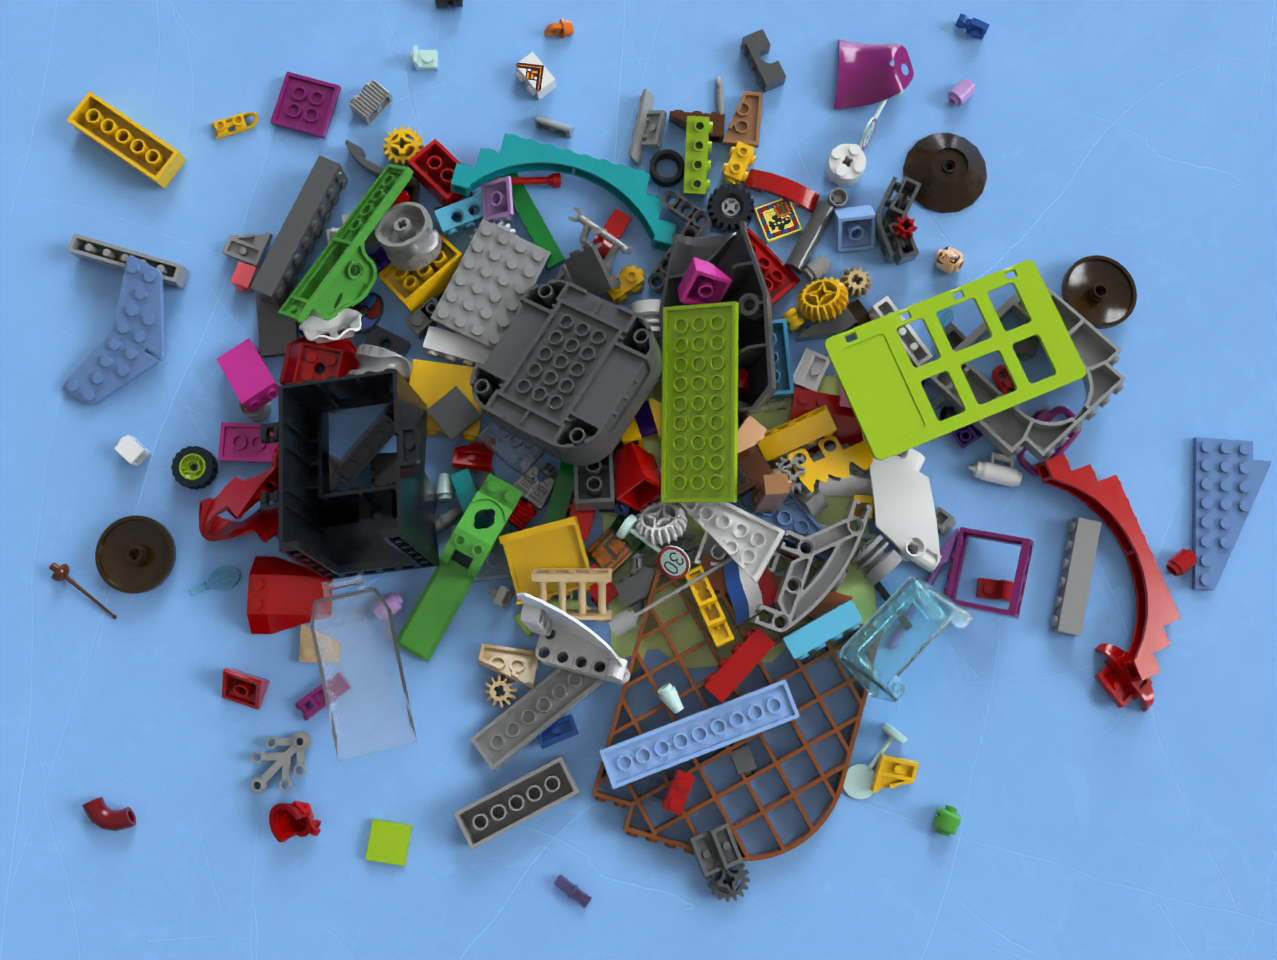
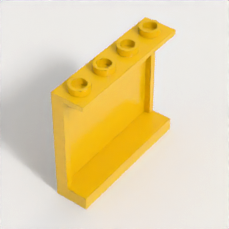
[409,359,483,442]
[498,516,594,605]

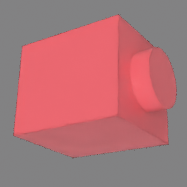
[230,261,259,293]

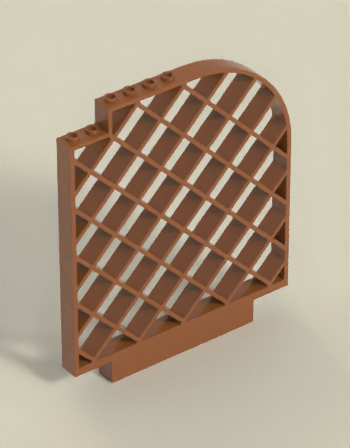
[592,553,884,861]

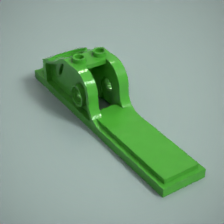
[278,164,414,324]
[394,473,524,662]

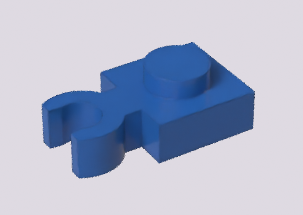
[955,14,990,39]

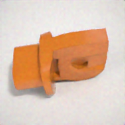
[544,19,574,38]

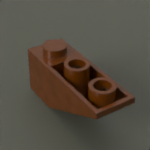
[669,110,725,143]

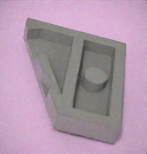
[222,232,273,268]

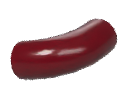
[82,797,136,831]

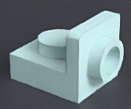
[410,46,438,71]

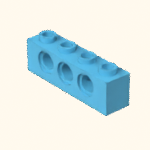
[434,192,483,236]

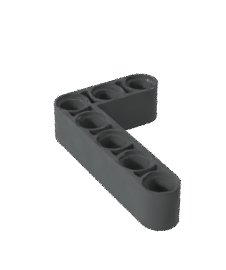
[648,191,712,293]

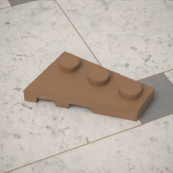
[722,91,763,148]

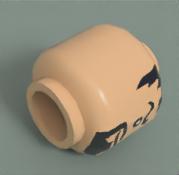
[935,246,964,274]

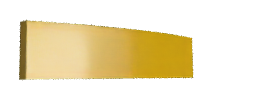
[685,565,735,648]

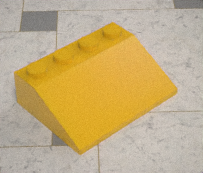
[377,227,463,314]

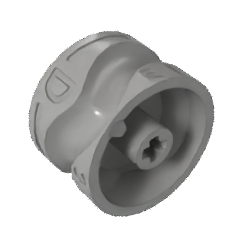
[375,202,442,271]
[348,344,413,404]

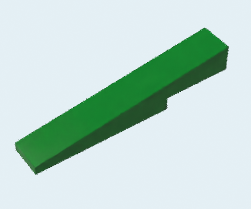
[499,173,565,271]
[543,461,574,524]

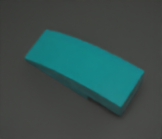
[450,468,490,529]

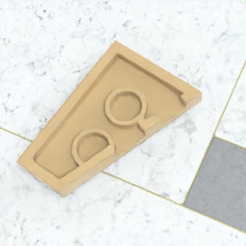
[478,643,539,688]

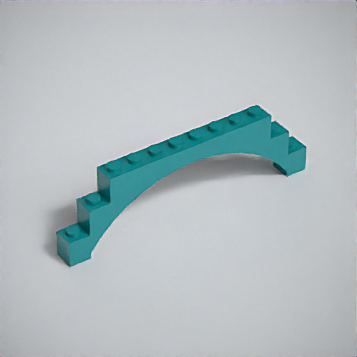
[451,133,677,251]

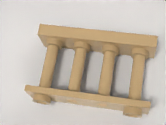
[531,568,612,622]

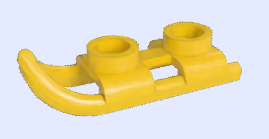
[211,112,258,140]

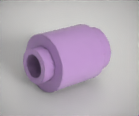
[948,79,976,107]
[374,592,404,620]

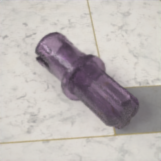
[554,875,592,908]

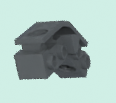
[875,176,921,266]

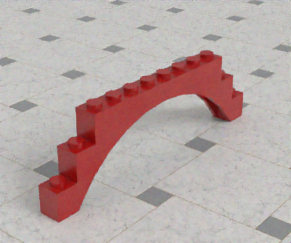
[1035,453,1181,682]

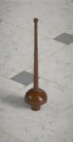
[49,562,117,619]

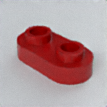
[991,365,1015,395]

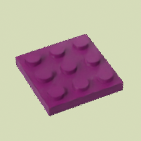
[270,72,341,139]

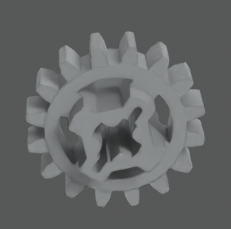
[773,453,808,494]

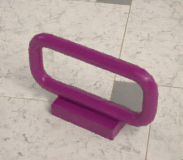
[1016,406,1081,476]

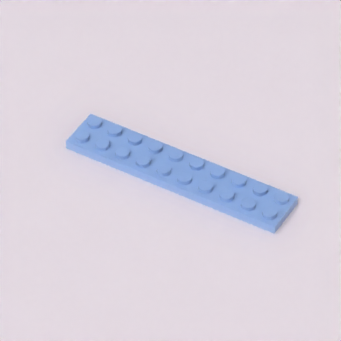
[599,679,800,789]

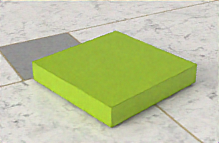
[365,818,413,866]

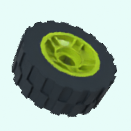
[171,446,218,490]

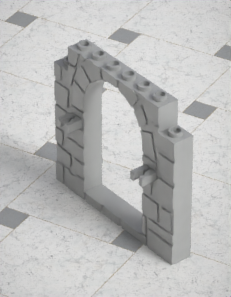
[927,284,1126,461]

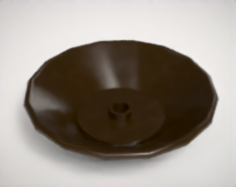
[903,133,987,213]

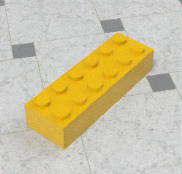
[67,91,186,189]

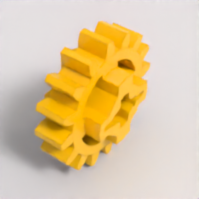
[383,126,424,167]

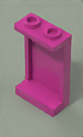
[217,338,279,413]

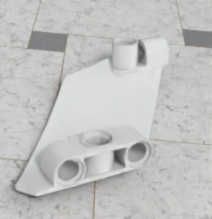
[861,430,942,573]

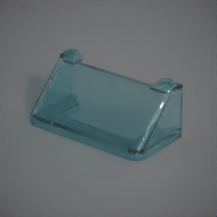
[839,577,973,702]

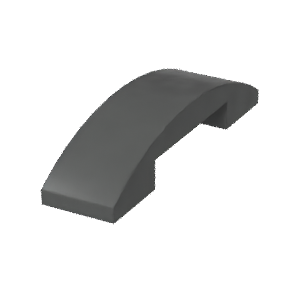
[345,140,412,179]

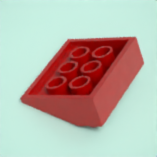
[747,228,801,307]
[787,388,863,453]

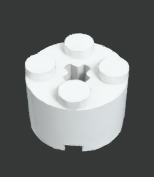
[826,144,866,187]

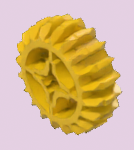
[797,277,849,323]

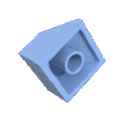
[834,205,876,253]

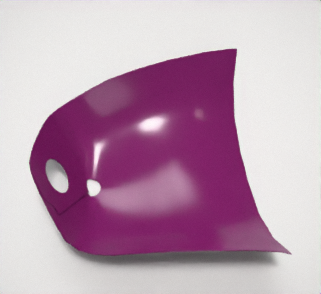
[834,39,914,109]

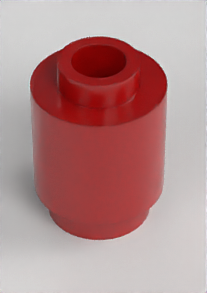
[1166,549,1197,577]

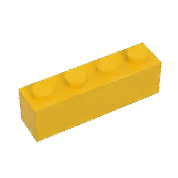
[757,405,837,462]

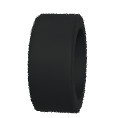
[649,149,685,187]

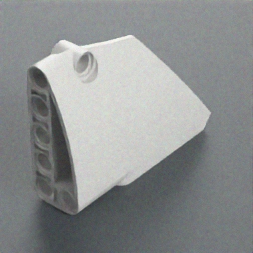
[517,593,630,684]

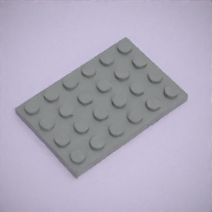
[431,219,551,350]

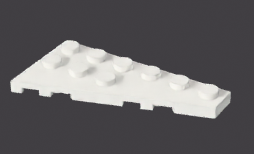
[679,502,785,584]

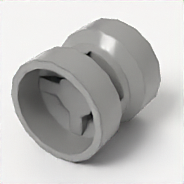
[827,188,848,209]

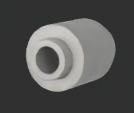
[803,255,831,282]

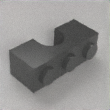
[740,29,786,93]

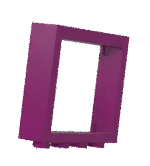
[943,527,1034,619]

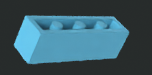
[781,600,864,661]

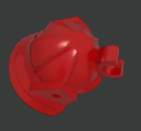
[269,801,321,843]

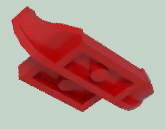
[1094,643,1154,712]

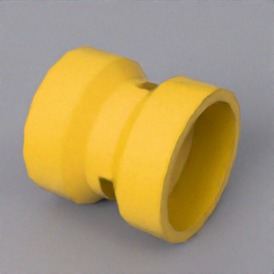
[780,307,807,333]

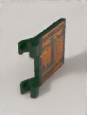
[586,516,647,576]

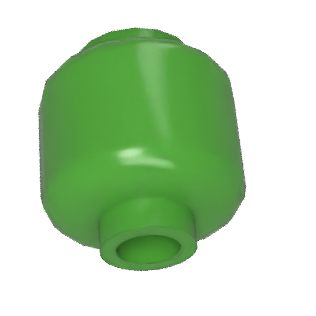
[932,805,961,837]

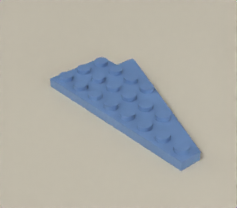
[1192,437,1271,591]

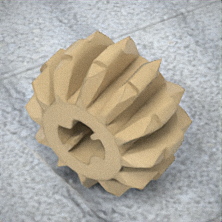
[840,266,872,298]
[484,674,518,708]

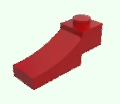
[593,208,632,260]

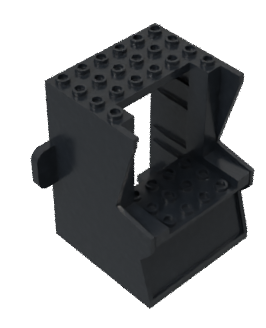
[260,368,440,580]

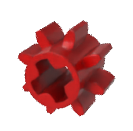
[892,215,917,241]

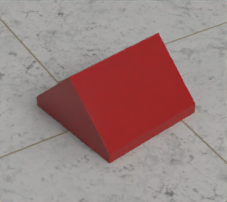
[222,668,270,710]

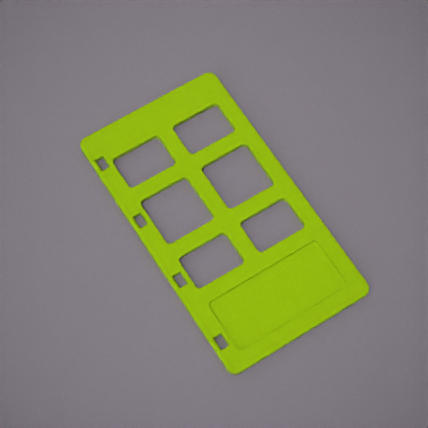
[824,260,1086,461]

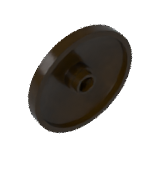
[1061,255,1137,329]
[95,516,176,594]

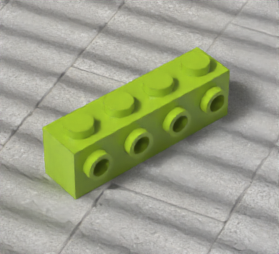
[683,116,713,195]

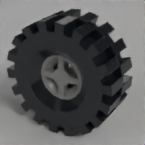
[707,183,755,234]

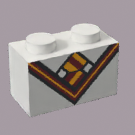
[515,52,556,100]

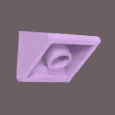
[481,176,514,222]

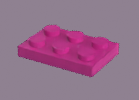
[218,422,279,463]

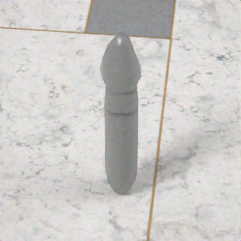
[715,76,724,114]

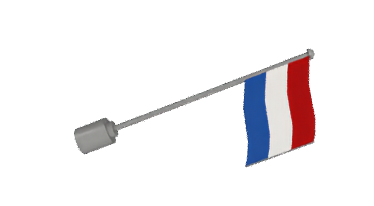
[607,557,776,638]

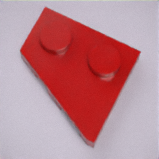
[452,438,496,472]

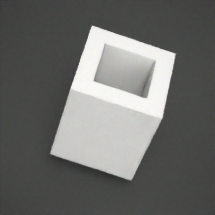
[114,435,151,467]

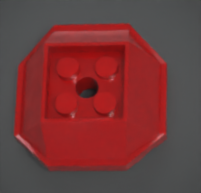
[279,334,360,413]

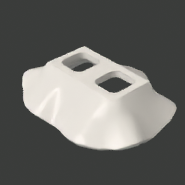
[299,308,362,344]

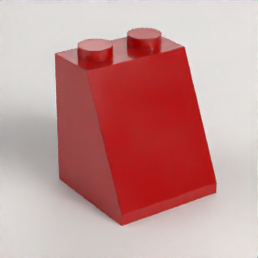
[615,441,661,511]

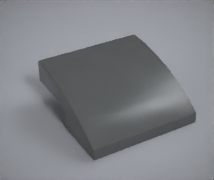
[426,386,482,441]
[688,823,743,878]

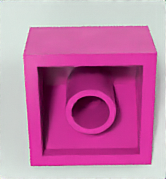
[677,257,732,305]

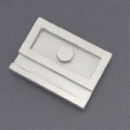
[793,347,830,392]

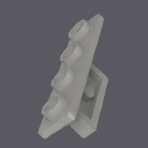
[629,89,667,164]

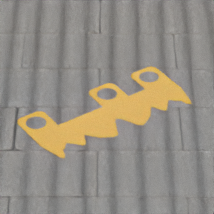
[788,436,901,492]

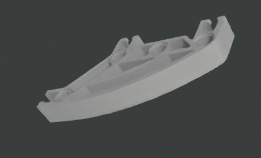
[750,499,872,633]

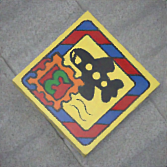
[754,199,802,244]

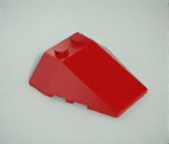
[247,556,333,634]

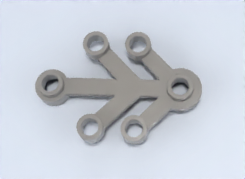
[250,731,311,794]

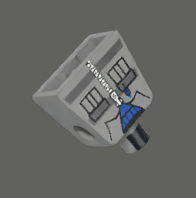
[513,462,556,511]

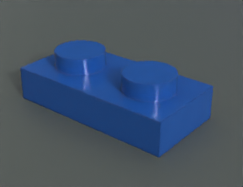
[537,714,579,749]

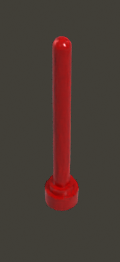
[491,173,561,188]

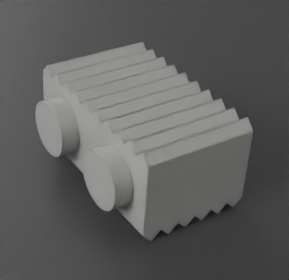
[349,79,393,126]

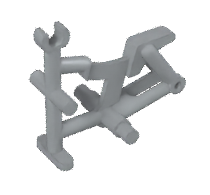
[555,207,633,284]

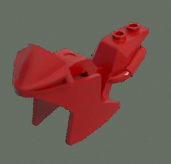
[198,446,279,543]

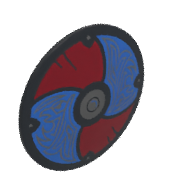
[349,292,384,334]

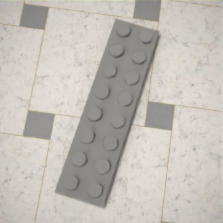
[470,660,606,771]

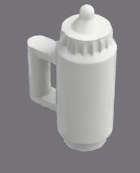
[968,452,1022,487]

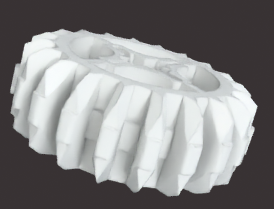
[635,500,688,546]

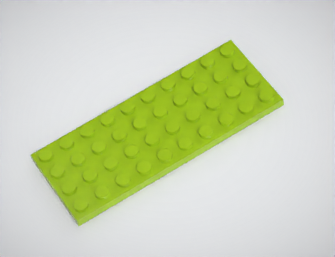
[661,301,739,503]

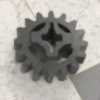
[706,862,750,902]

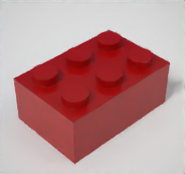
[408,139,464,207]

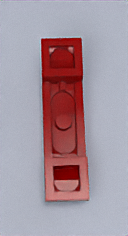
[744,169,820,213]

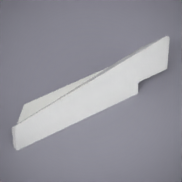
[817,465,872,497]

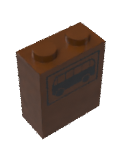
[737,445,772,499]

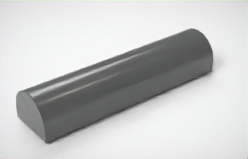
[785,201,835,274]

